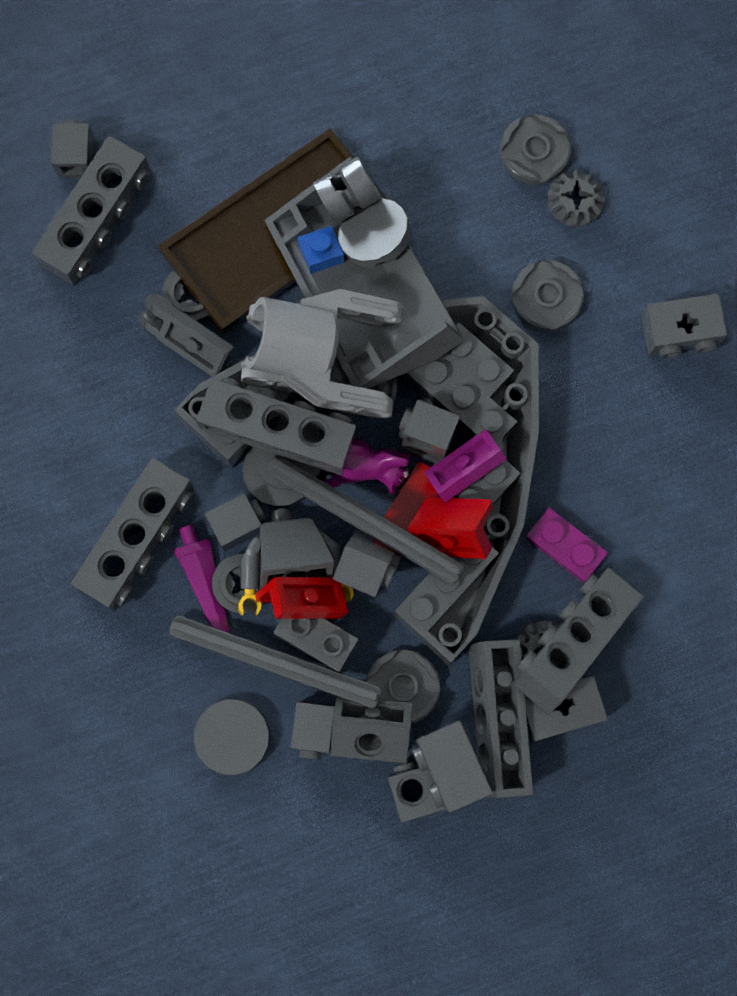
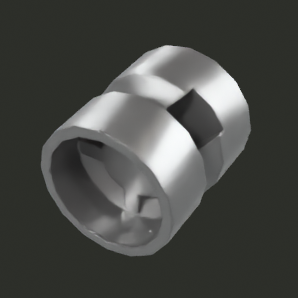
[313,156,381,224]

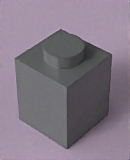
[51,119,95,178]
[204,493,266,552]
[291,702,335,760]

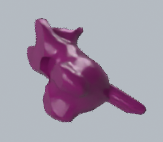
[323,438,410,495]

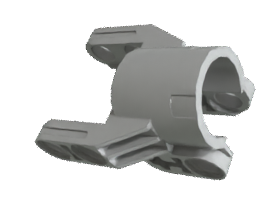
[241,289,403,418]

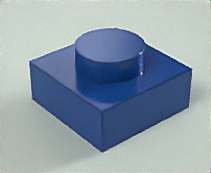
[297,226,345,274]

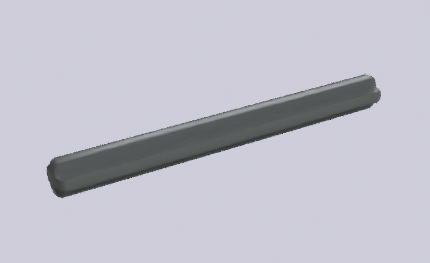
[265,455,464,584]
[170,616,382,709]

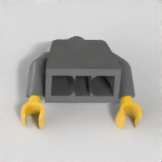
[238,509,354,616]

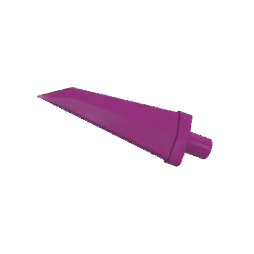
[174,525,230,633]

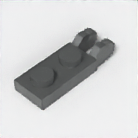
[138,292,234,377]

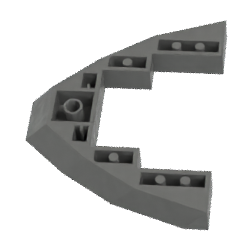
[174,296,539,666]

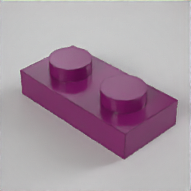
[424,429,507,503]
[525,508,607,583]

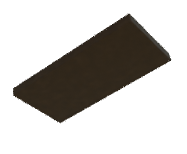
[158,128,388,333]

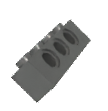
[31,136,150,286]
[196,377,356,476]
[70,457,194,611]
[513,568,644,714]
[468,639,533,798]

